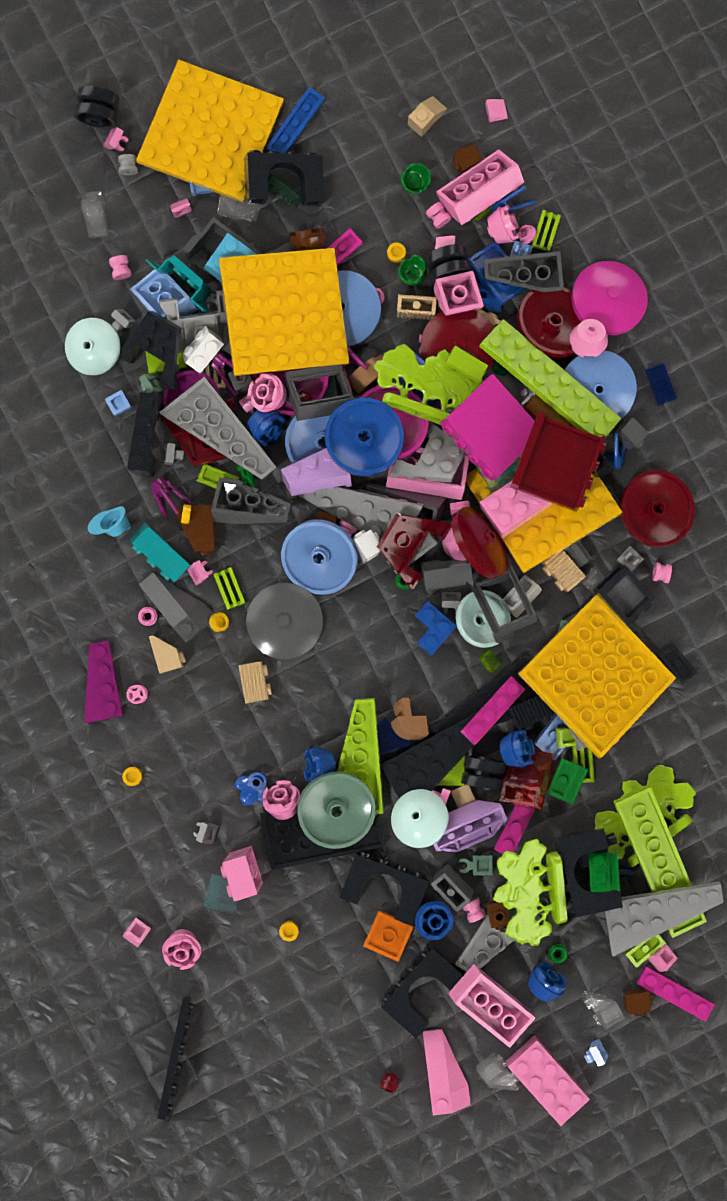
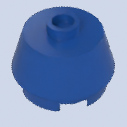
[247,410,286,446]
[500,730,535,768]
[303,746,336,783]
[415,901,453,940]
[528,962,567,1002]

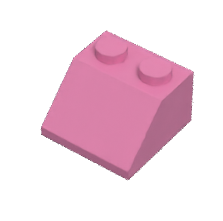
[434,271,484,316]

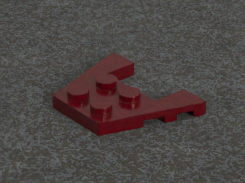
[162,397,235,467]
[376,513,452,590]

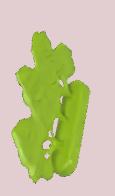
[373,344,483,425]
[594,765,696,867]
[493,839,567,946]

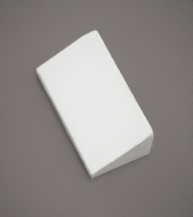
[503,575,542,618]

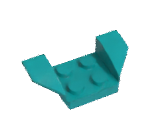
[145,255,211,312]

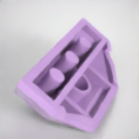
[433,800,507,852]

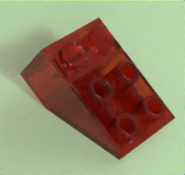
[499,751,553,811]

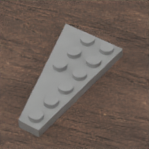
[298,485,424,540]
[455,881,567,972]
[605,881,724,957]

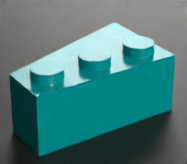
[129,522,190,582]

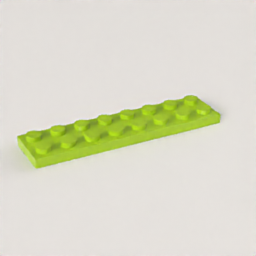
[479,319,621,438]
[613,785,707,938]

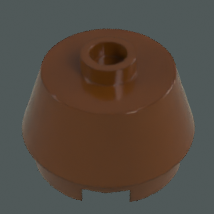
[289,228,326,251]

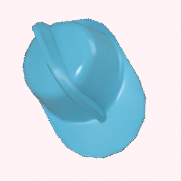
[88,506,131,537]

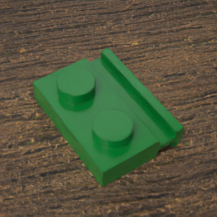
[547,757,588,805]
[589,852,620,892]

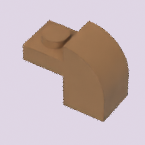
[348,354,383,395]
[391,698,429,740]

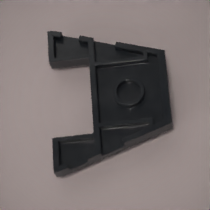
[119,311,182,389]

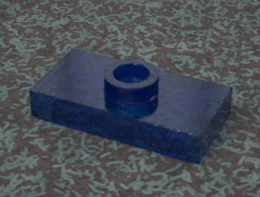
[645,363,677,406]

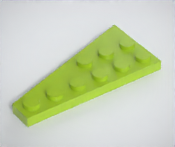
[337,698,384,814]

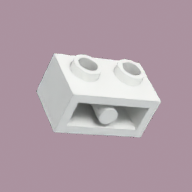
[182,325,224,373]
[352,530,380,565]

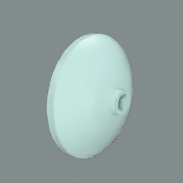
[65,318,121,375]
[456,590,511,648]
[391,789,449,848]

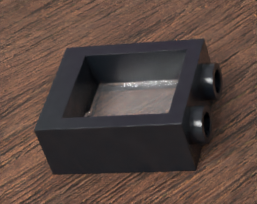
[592,564,655,625]

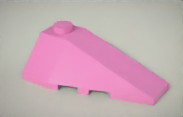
[423,1028,471,1115]

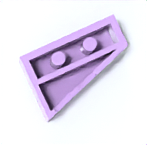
[281,448,352,496]

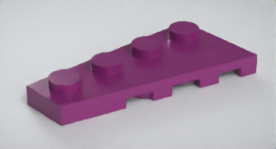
[84,641,123,723]

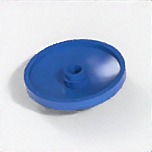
[325,398,404,476]

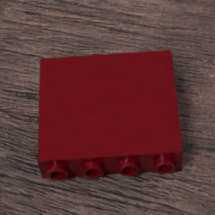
[510,411,607,512]

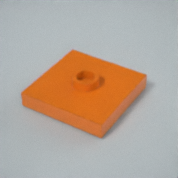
[363,910,414,962]

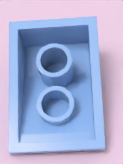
[130,269,197,319]

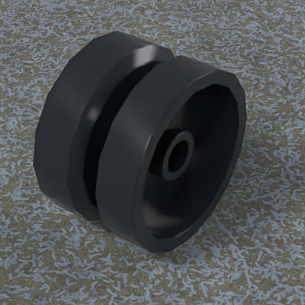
[74,86,120,128]
[425,244,472,286]
[461,756,507,790]

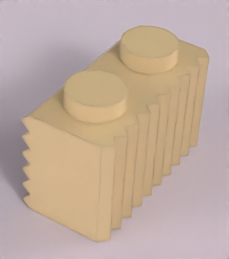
[397,294,437,320]
[542,550,586,592]
[239,661,272,704]

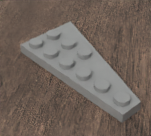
[159,377,277,480]

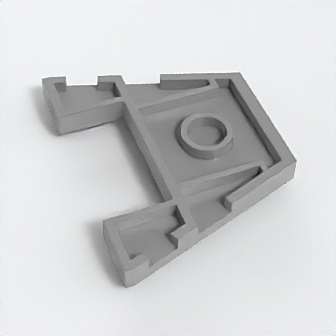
[158,290,228,351]
[390,421,465,482]

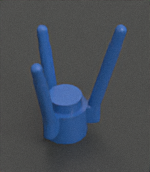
[490,186,536,212]
[604,433,625,469]

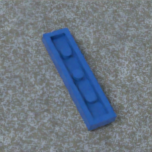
[266,87,325,154]

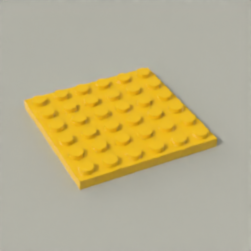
[136,59,284,202]
[219,248,349,376]
[465,454,622,573]
[518,595,676,758]

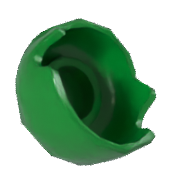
[401,163,431,194]
[398,255,427,286]

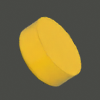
[387,242,406,263]
[181,504,192,524]
[209,612,229,632]
[122,767,143,786]
[279,921,299,941]

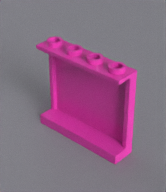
[439,374,534,481]

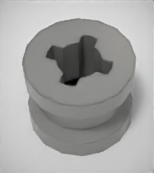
[118,154,138,175]

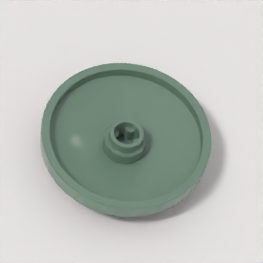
[297,772,376,849]

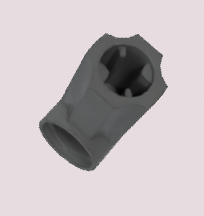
[563,540,592,568]

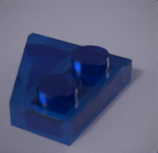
[377,717,410,755]

